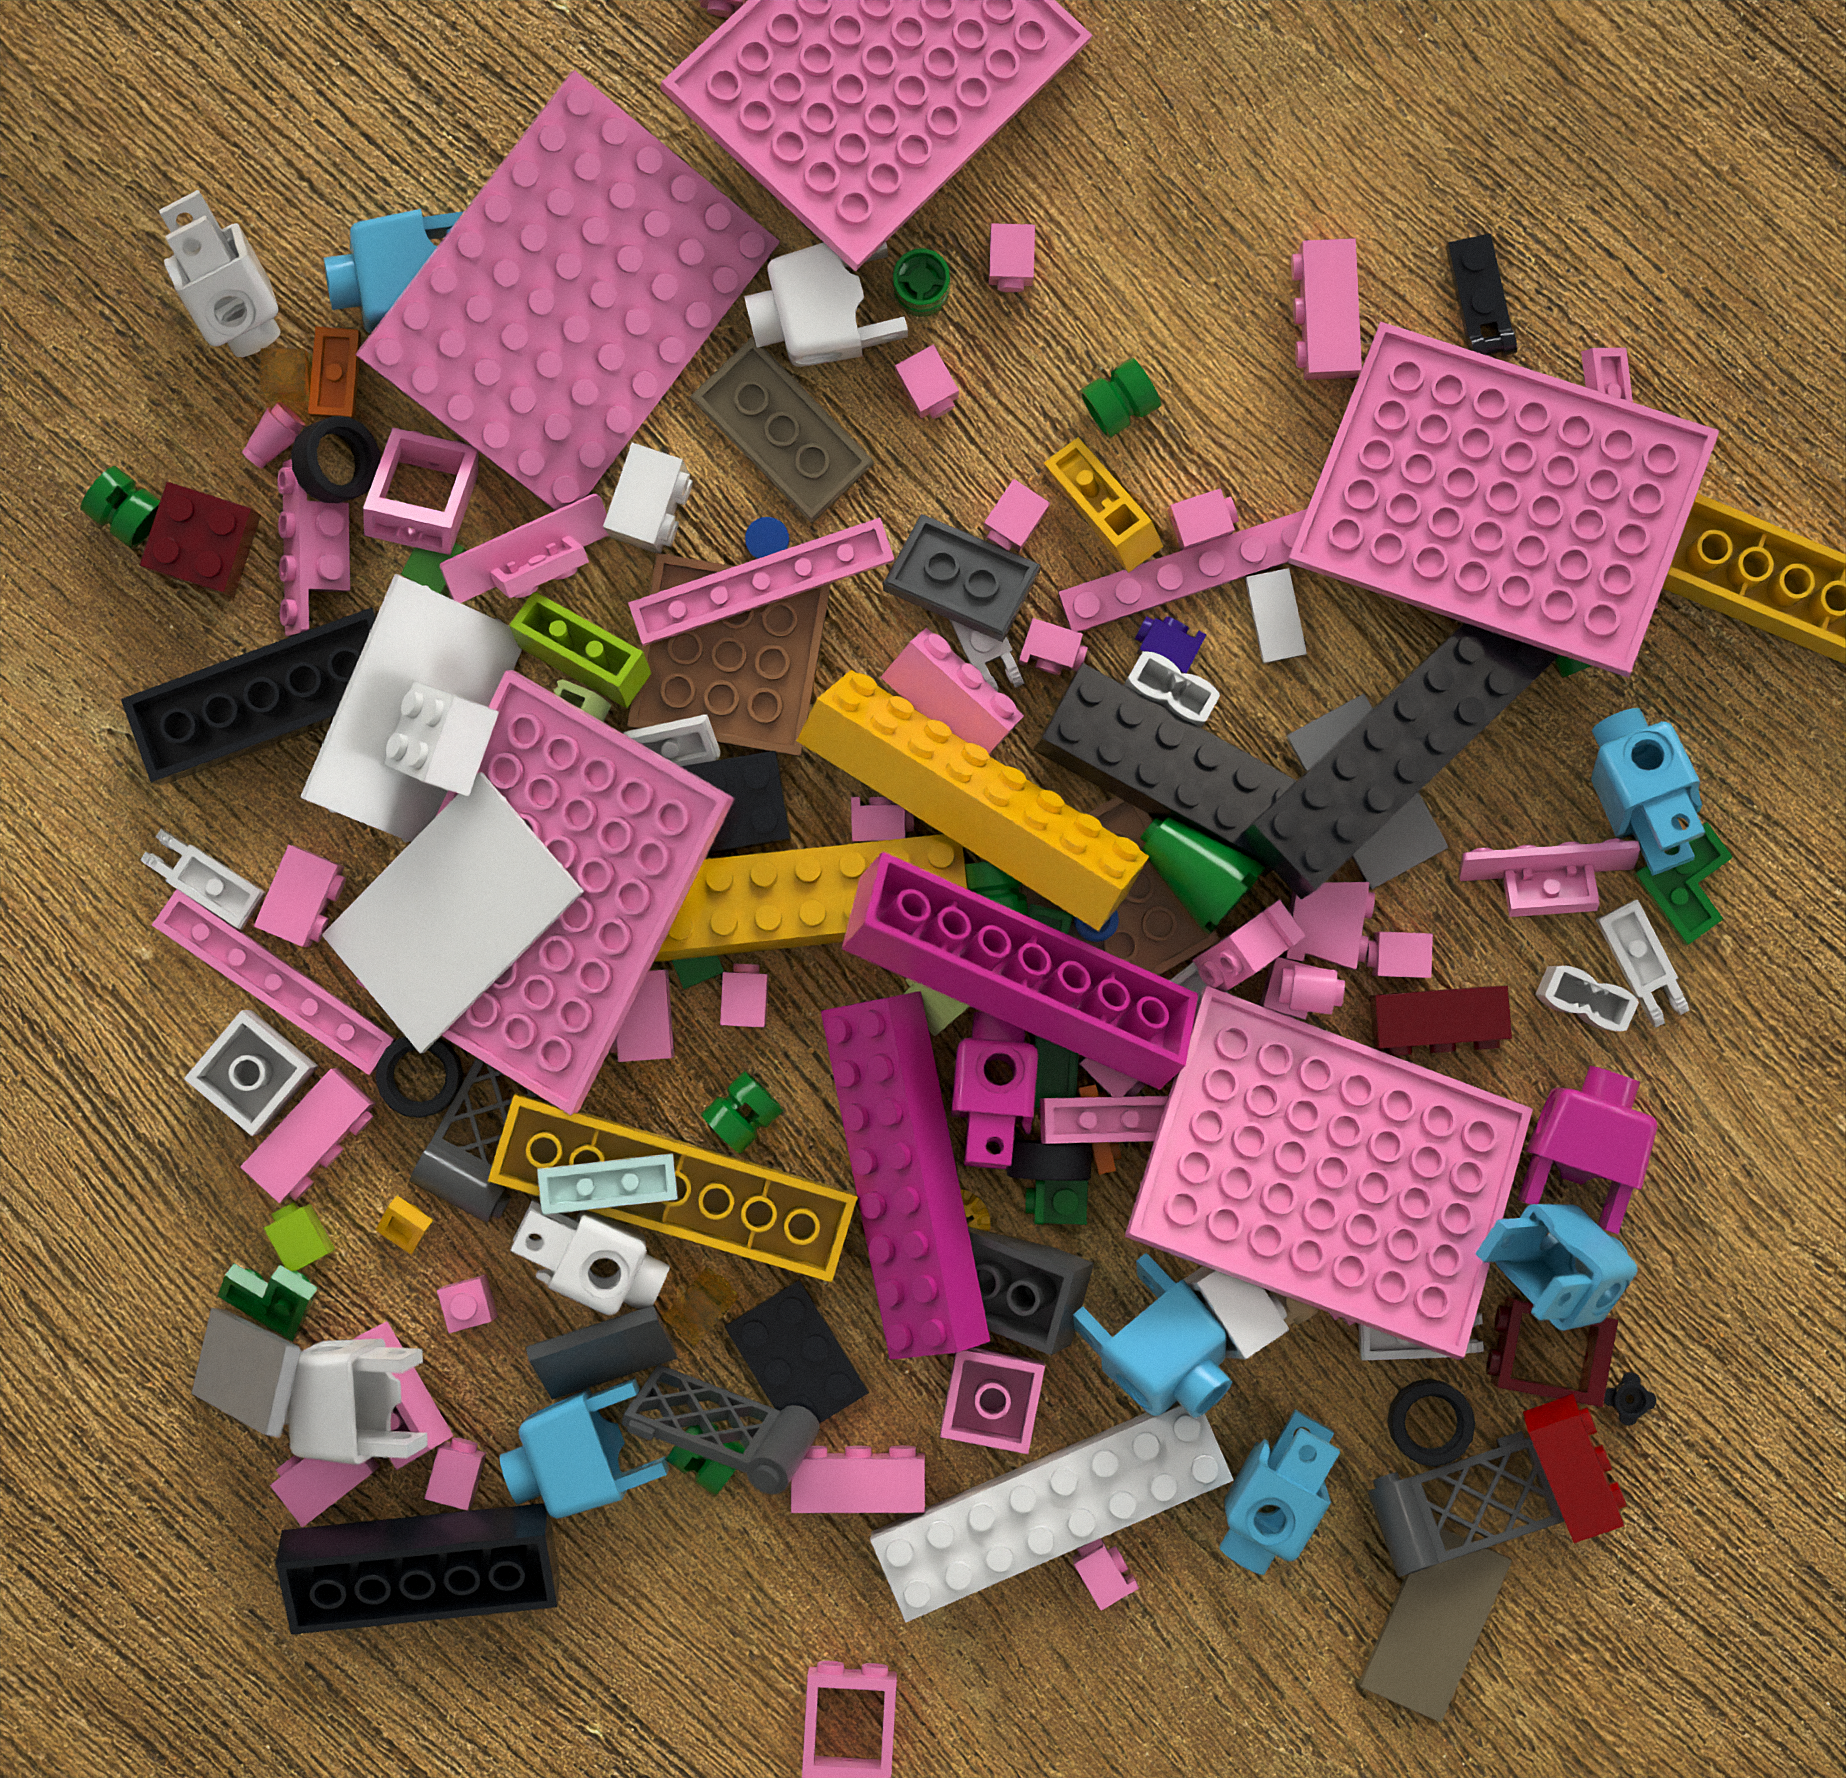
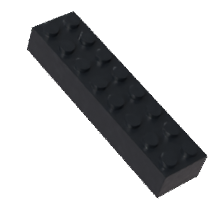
[1240,622,1559,900]

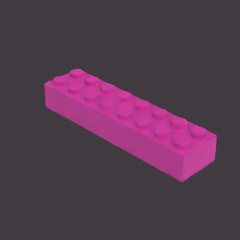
[842,851,1198,1090]
[821,991,990,1360]

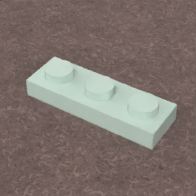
[537,1153,678,1215]

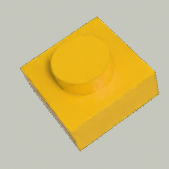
[375,1196,433,1255]

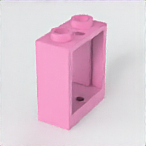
[363,428,479,555]
[802,1661,897,1778]

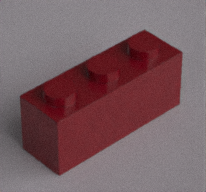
[1370,985,1512,1056]

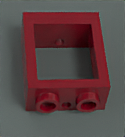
[1486,1296,1619,1407]

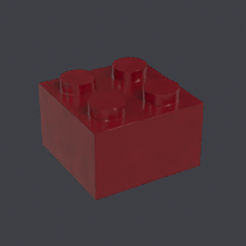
[139,482,261,598]

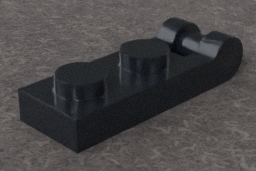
[1445,233,1517,356]

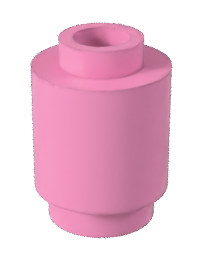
[1279,965,1345,1015]

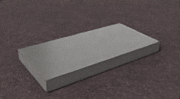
[1286,694,1449,890]
[191,1307,301,1437]

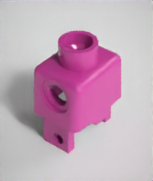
[951,1012,1038,1170]
[1517,1065,1657,1234]

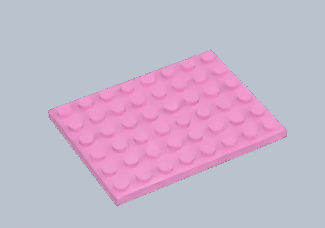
[660,0,1093,271]
[355,70,780,511]
[1289,321,1720,678]
[356,670,735,1115]
[1124,986,1533,1360]

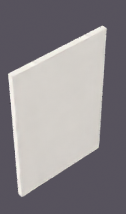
[300,574,522,842]
[322,773,584,1054]

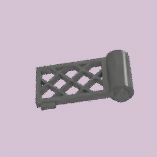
[409,1058,548,1223]
[622,1365,819,1494]
[1368,1431,1564,1577]

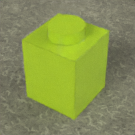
[264,1202,336,1271]

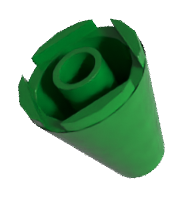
[1140,817,1266,935]

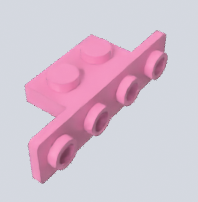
[277,459,350,637]
[439,493,609,603]
[1459,838,1640,917]

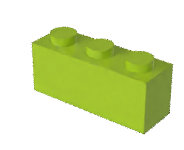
[509,591,652,708]

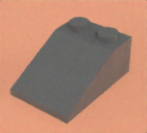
[968,1227,1094,1355]

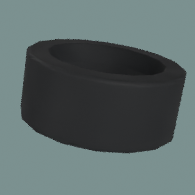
[291,416,380,503]
[376,1037,464,1118]
[1007,1140,1092,1181]
[1387,1379,1475,1467]

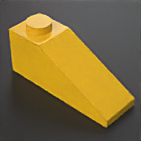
[1044,437,1164,573]

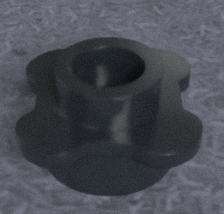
[1604,1372,1656,1426]

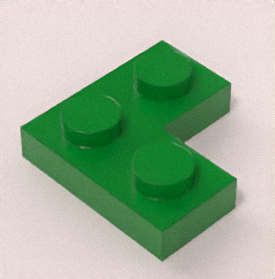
[1633,822,1733,945]
[217,1263,318,1342]

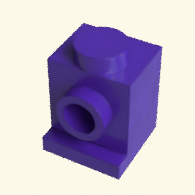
[1134,616,1207,673]

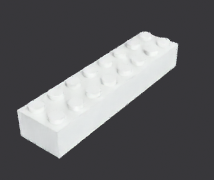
[870,1401,1233,1622]

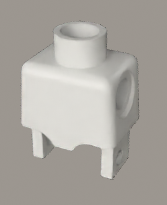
[159,189,281,357]
[744,242,908,367]
[510,1199,670,1315]
[284,1339,428,1465]

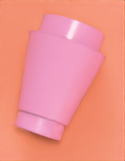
[242,402,305,468]

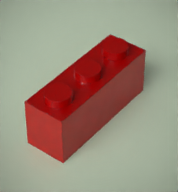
[1523,1394,1627,1544]

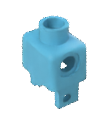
[323,209,464,334]
[1591,708,1705,876]
[1475,1204,1637,1331]
[1073,1253,1232,1418]
[499,1377,670,1519]
[1219,1409,1340,1575]

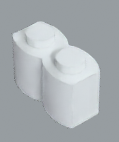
[1124,652,1220,728]
[1535,966,1639,1031]

